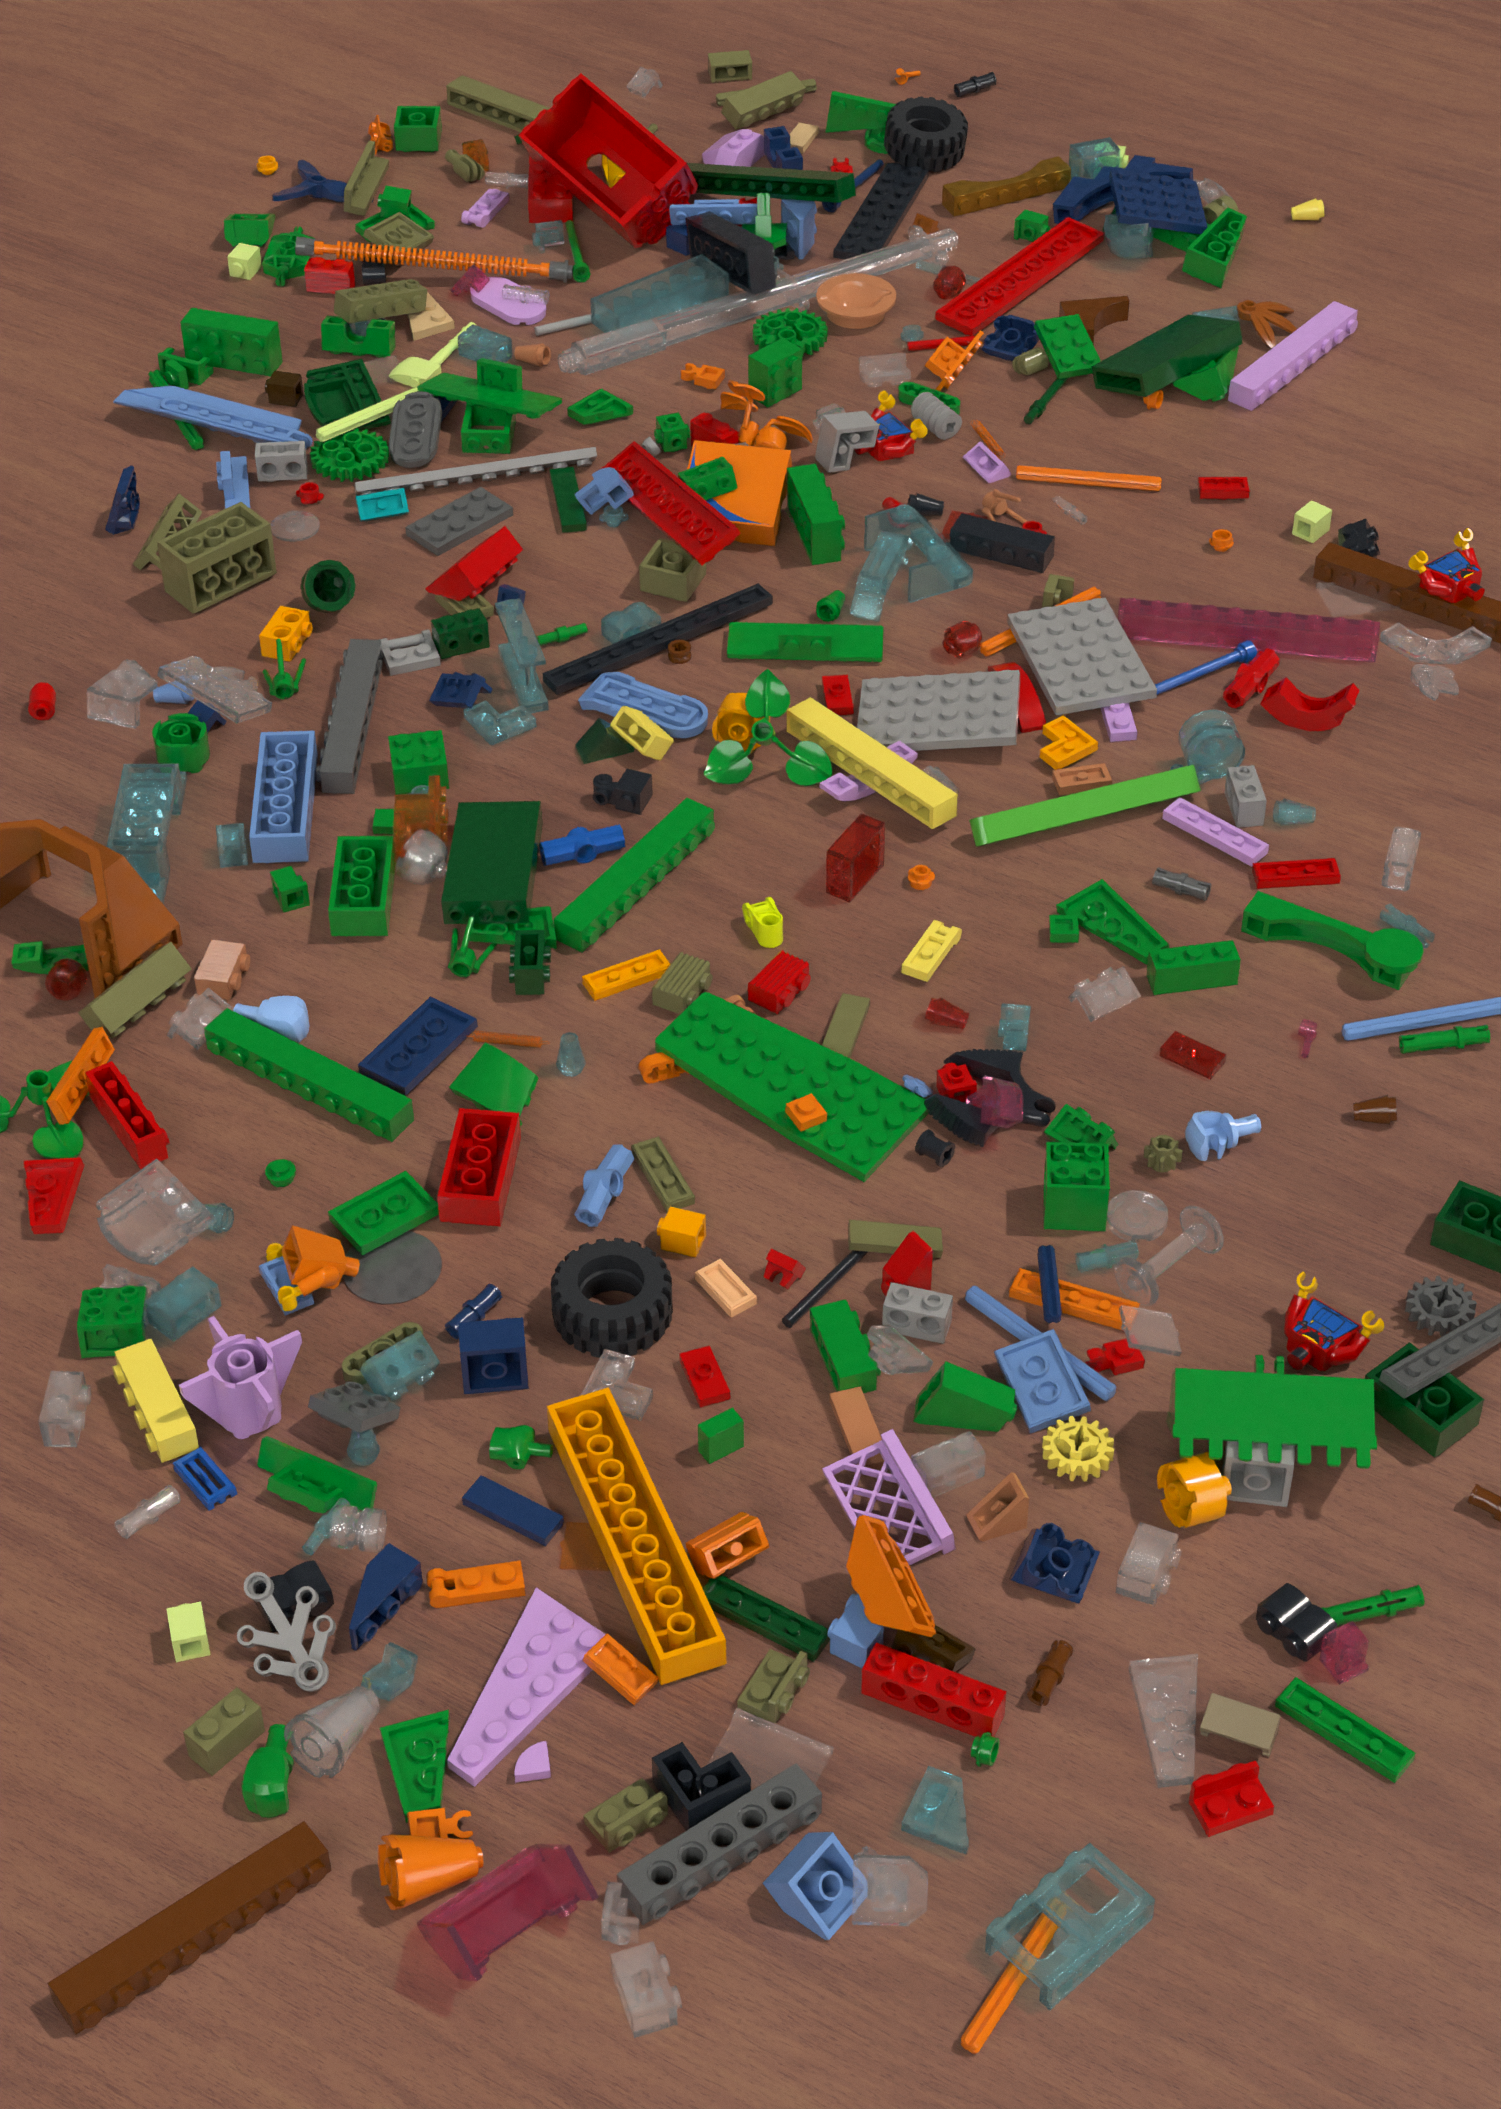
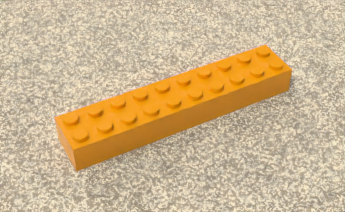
[547,1387,727,1685]

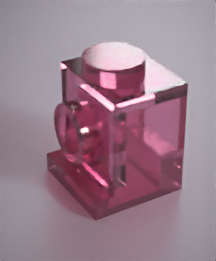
[1319,1621,1369,1685]

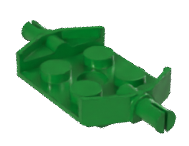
[262,226,315,286]

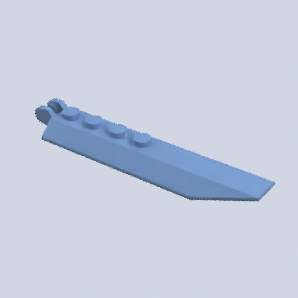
[113,386,313,448]

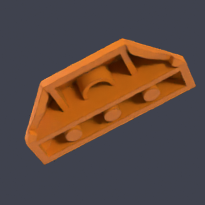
[846,1515,936,1637]

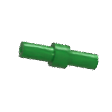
[536,623,588,646]

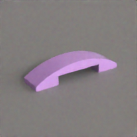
[820,741,918,801]

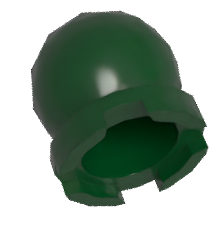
[300,560,356,613]

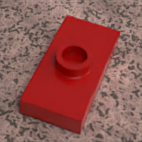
[1197,477,1250,500]
[822,674,854,715]
[679,1345,731,1408]

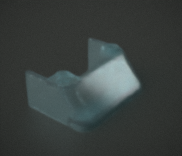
[864,504,973,603]

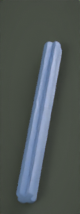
[1341,997,1501,1041]
[965,1285,1117,1401]

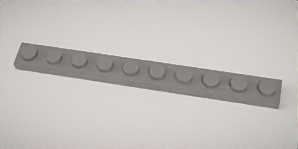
[354,447,597,496]

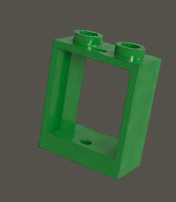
[461,404,516,454]

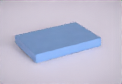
[994,1329,1091,1434]

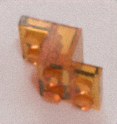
[393,775,449,873]

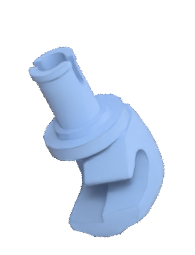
[233,996,310,1043]
[1185,1111,1261,1161]

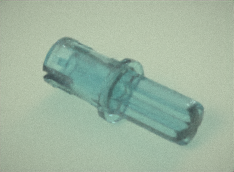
[1075,1241,1139,1273]

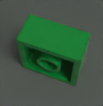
[698,1407,744,1464]

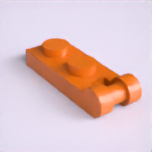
[426,1560,526,1608]

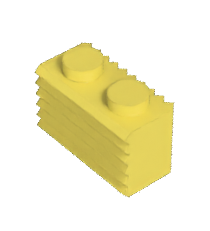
[610,706,674,761]

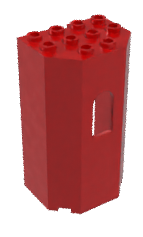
[518,73,698,248]

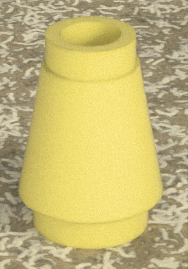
[1291,198,1325,221]

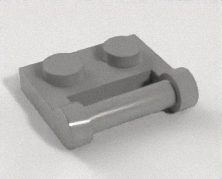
[379,629,441,676]

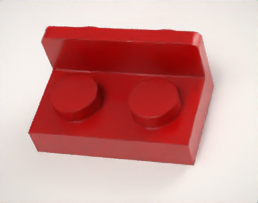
[1189,1761,1274,1837]

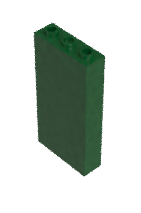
[1091,314,1243,397]
[441,801,543,924]

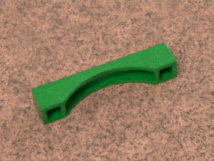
[1241,891,1411,990]

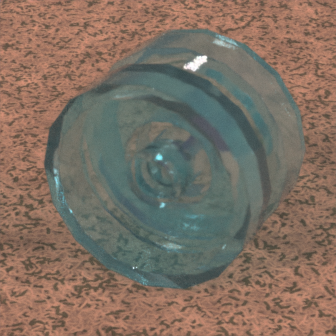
[1178,710,1245,780]

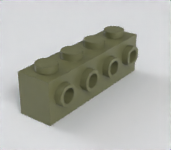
[721,71,806,130]
[334,279,428,323]
[78,942,192,1039]

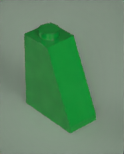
[913,1361,1017,1432]

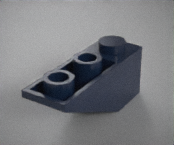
[349,1543,423,1651]

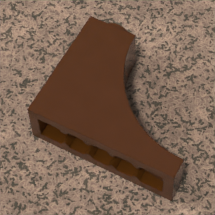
[1059,296,1130,345]

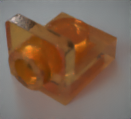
[462,139,490,172]

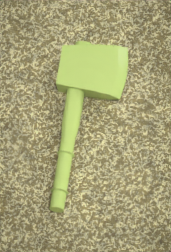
[388,322,477,387]

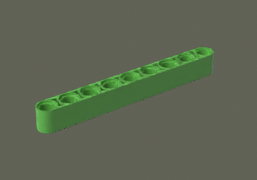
[969,765,1201,847]

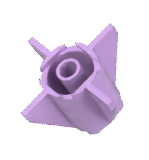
[179,1316,302,1439]

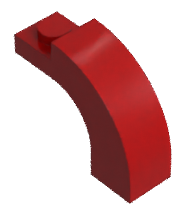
[1260,677,1360,731]

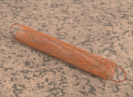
[970,420,1005,459]
[467,1030,550,1048]

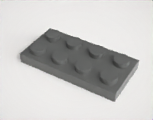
[405,487,513,556]

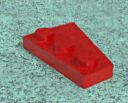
[23,1157,84,1234]

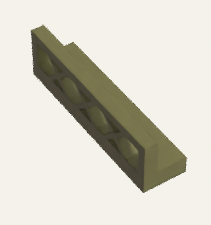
[344,140,389,216]
[133,493,202,570]

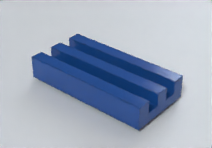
[173,1447,237,1511]

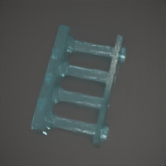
[495,598,549,715]

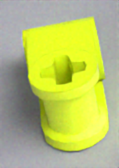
[742,897,783,948]

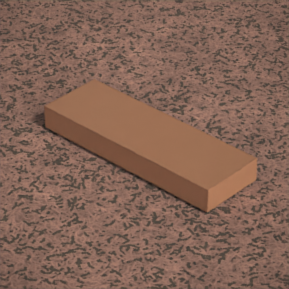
[829,1386,884,1470]

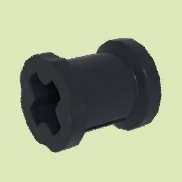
[915,1129,956,1167]

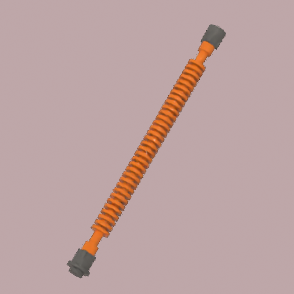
[295,237,573,283]

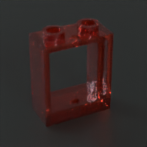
[826,813,886,903]

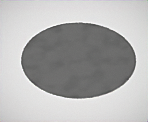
[343,1231,442,1304]

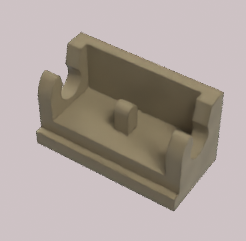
[1200,1693,1281,1757]

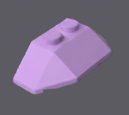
[702,129,765,167]

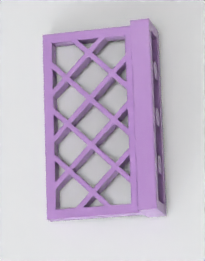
[822,1429,956,1565]

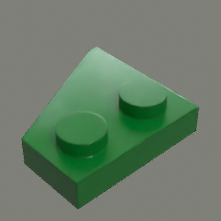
[567,389,633,425]

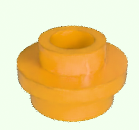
[256,155,278,175]

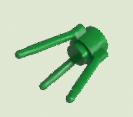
[263,639,306,699]
[448,916,497,977]

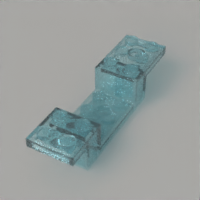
[106,764,187,904]

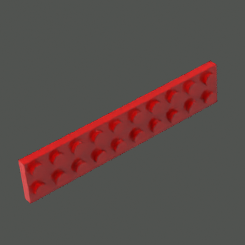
[935,217,1105,336]
[601,441,741,566]

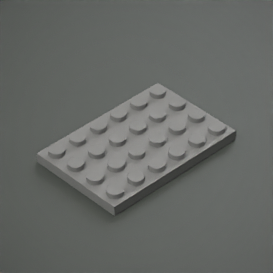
[1007,598,1157,715]
[857,670,1020,751]

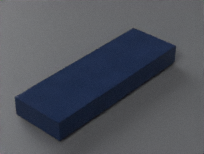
[462,1475,564,1547]

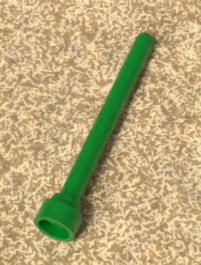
[565,220,591,282]

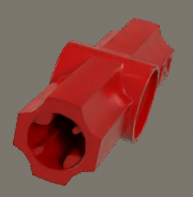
[1223,648,1280,709]

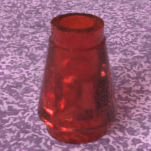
[924,997,970,1030]

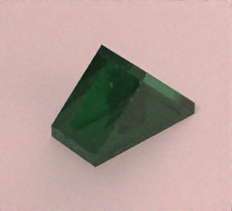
[575,718,634,764]

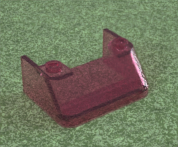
[417,1844,599,1982]

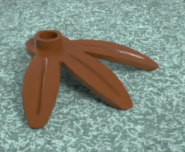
[1236,300,1297,348]

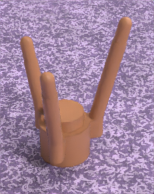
[982,489,1027,524]

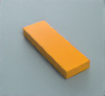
[582,949,670,1001]

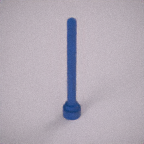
[1155,640,1257,695]

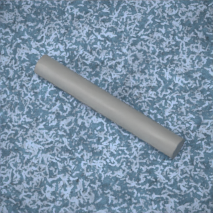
[534,312,602,336]

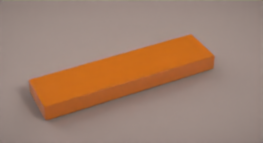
[46,1027,115,1125]
[1009,1268,1140,1333]

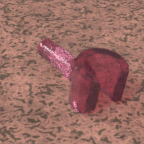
[1298,1019,1317,1058]

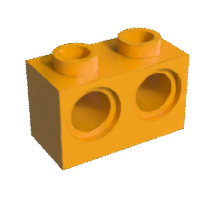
[259,605,313,662]

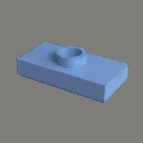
[259,1256,314,1316]

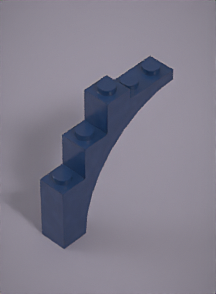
[1053,155,1193,224]

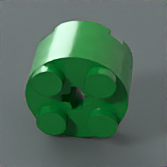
[152,713,210,773]

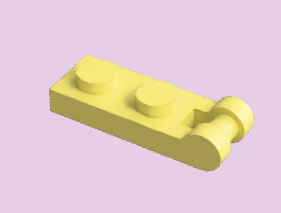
[901,920,962,982]

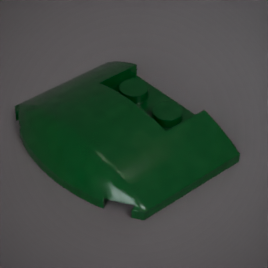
[304,359,391,431]

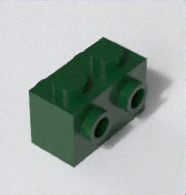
[431,608,490,659]
[509,930,551,995]

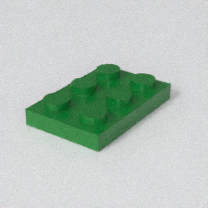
[1034,314,1101,379]
[328,1171,439,1255]

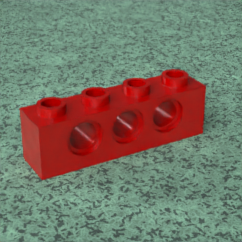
[861,1642,1007,1737]

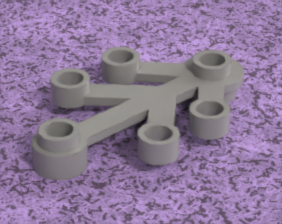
[237,1572,336,1692]

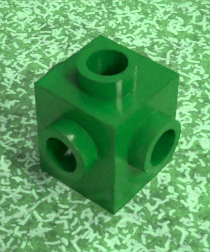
[654,412,690,452]

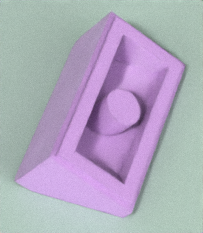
[963,441,1012,483]

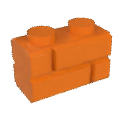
[686,1512,769,1579]

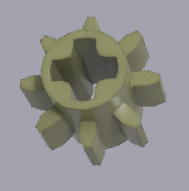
[1144,1135,1183,1173]

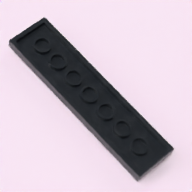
[833,163,929,265]

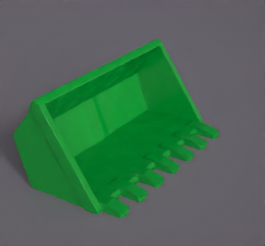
[1166,1355,1377,1469]

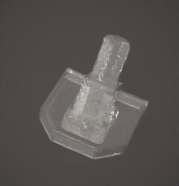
[852,1846,928,1926]

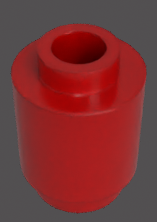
[28,682,56,720]

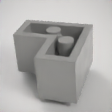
[815,411,879,473]

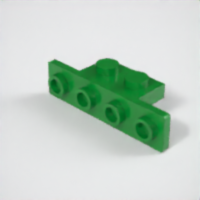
[257,1436,377,1514]

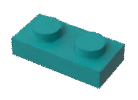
[355,488,409,522]

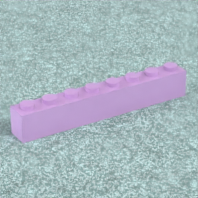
[1228,301,1358,411]

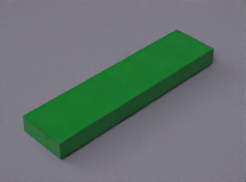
[1275,1677,1416,1783]

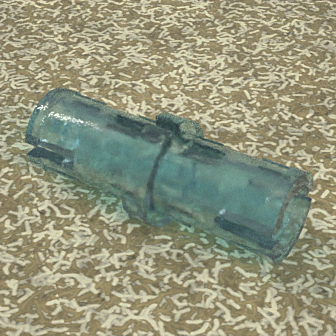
[1380,904,1435,948]

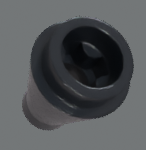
[907,492,944,517]

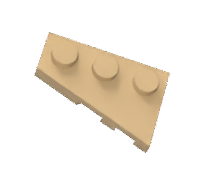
[407,292,455,341]

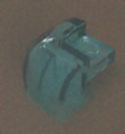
[1104,214,1154,259]

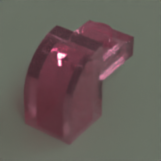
[966,1076,1023,1129]

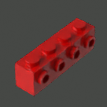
[85,1061,170,1170]

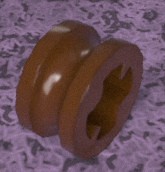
[668,640,691,664]

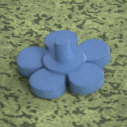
[902,1075,934,1097]

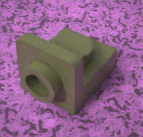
[1042,574,1074,608]

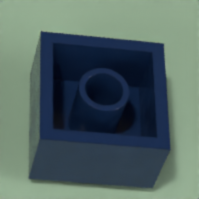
[458,1317,529,1394]

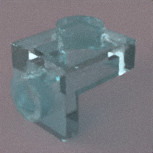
[360,1642,418,1701]

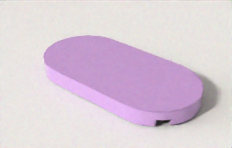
[470,277,546,325]

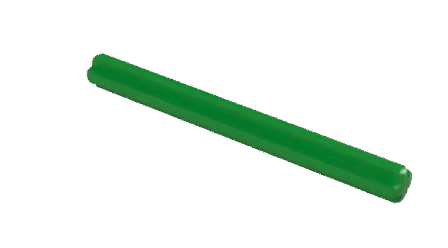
[148,369,204,451]

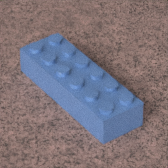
[249,731,318,863]

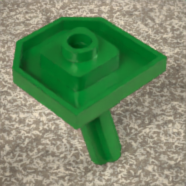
[742,193,787,249]

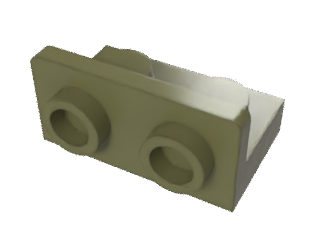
[737,1649,810,1725]
[583,1778,668,1853]

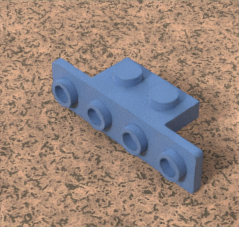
[669,199,757,225]
[216,451,250,509]

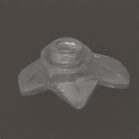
[1410,664,1459,701]

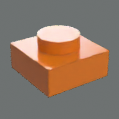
[785,1093,827,1132]

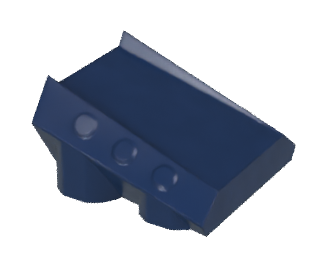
[981,315,1040,361]
[105,465,140,535]
[1009,1523,1100,1604]

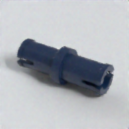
[445,1283,503,1340]

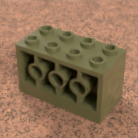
[157,502,277,614]

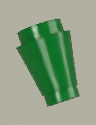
[816,590,845,622]

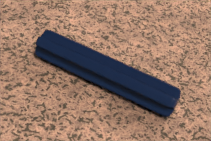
[1037,1245,1062,1323]

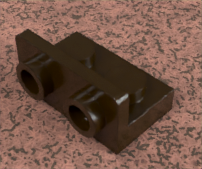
[891,1625,976,1672]

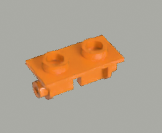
[368,115,393,155]

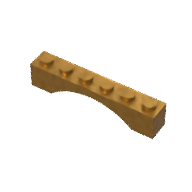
[942,156,1071,217]

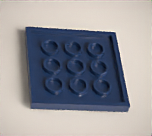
[1109,169,1207,234]

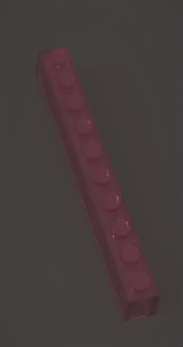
[1118,598,1380,662]

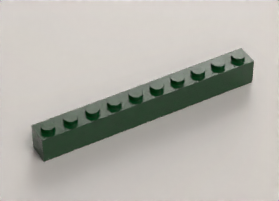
[687,163,856,203]

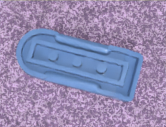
[578,672,708,738]

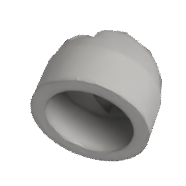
[641,436,662,457]

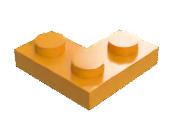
[1039,715,1098,770]

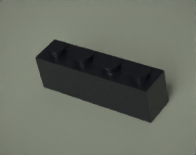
[950,513,1055,573]

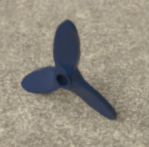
[272,160,374,203]

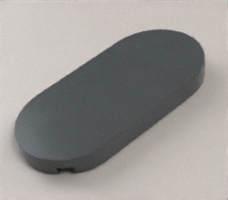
[389,391,442,468]

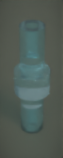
[302,1498,350,1555]

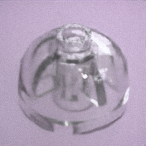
[396,829,448,886]

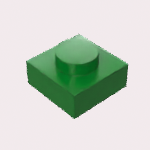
[165,359,189,389]
[1049,915,1079,943]

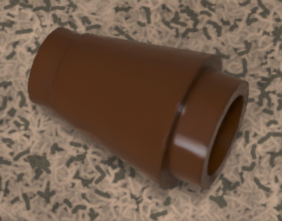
[1353,1095,1397,1125]

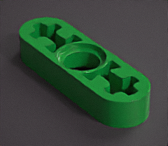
[898,382,961,415]

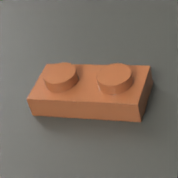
[1052,763,1112,796]

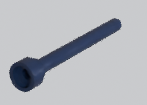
[822,159,884,213]

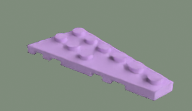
[447,1587,606,1787]

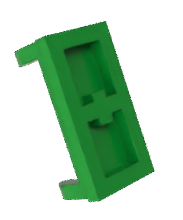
[158,347,214,385]

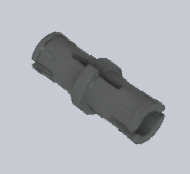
[1152,867,1211,901]

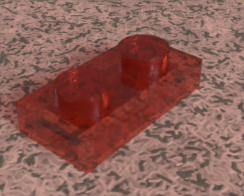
[1159,1031,1226,1080]

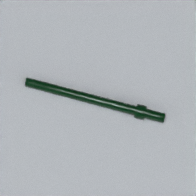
[1024,377,1069,424]

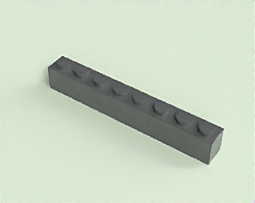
[316,639,383,794]

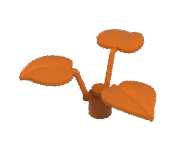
[720,380,813,446]

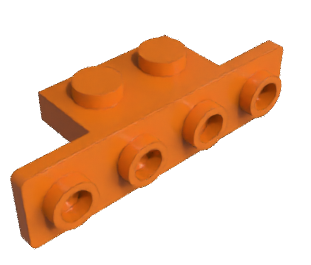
[925,330,984,391]

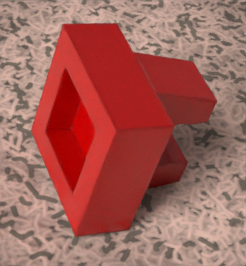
[763,1248,806,1290]

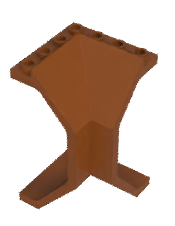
[0,819,183,998]

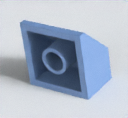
[781,199,817,260]
[763,1832,874,1940]

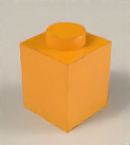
[657,1206,706,1258]

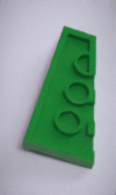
[1056,879,1169,965]

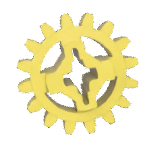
[1042,1416,1114,1482]

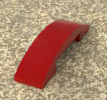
[988,662,1047,733]

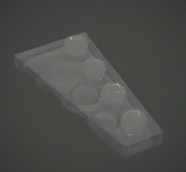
[1128,1654,1198,1788]

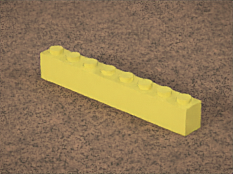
[787,697,958,829]

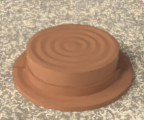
[816,273,896,329]

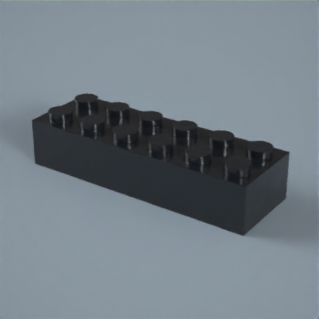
[686,211,777,294]

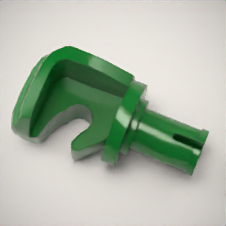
[241,1724,294,1818]

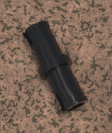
[954,72,997,97]

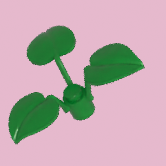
[704,669,832,786]
[0,1060,89,1159]

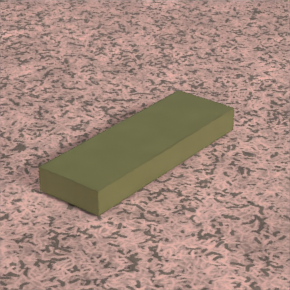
[822,993,870,1058]
[631,1136,695,1212]
[848,1219,943,1258]

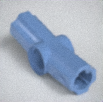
[575,1144,634,1227]

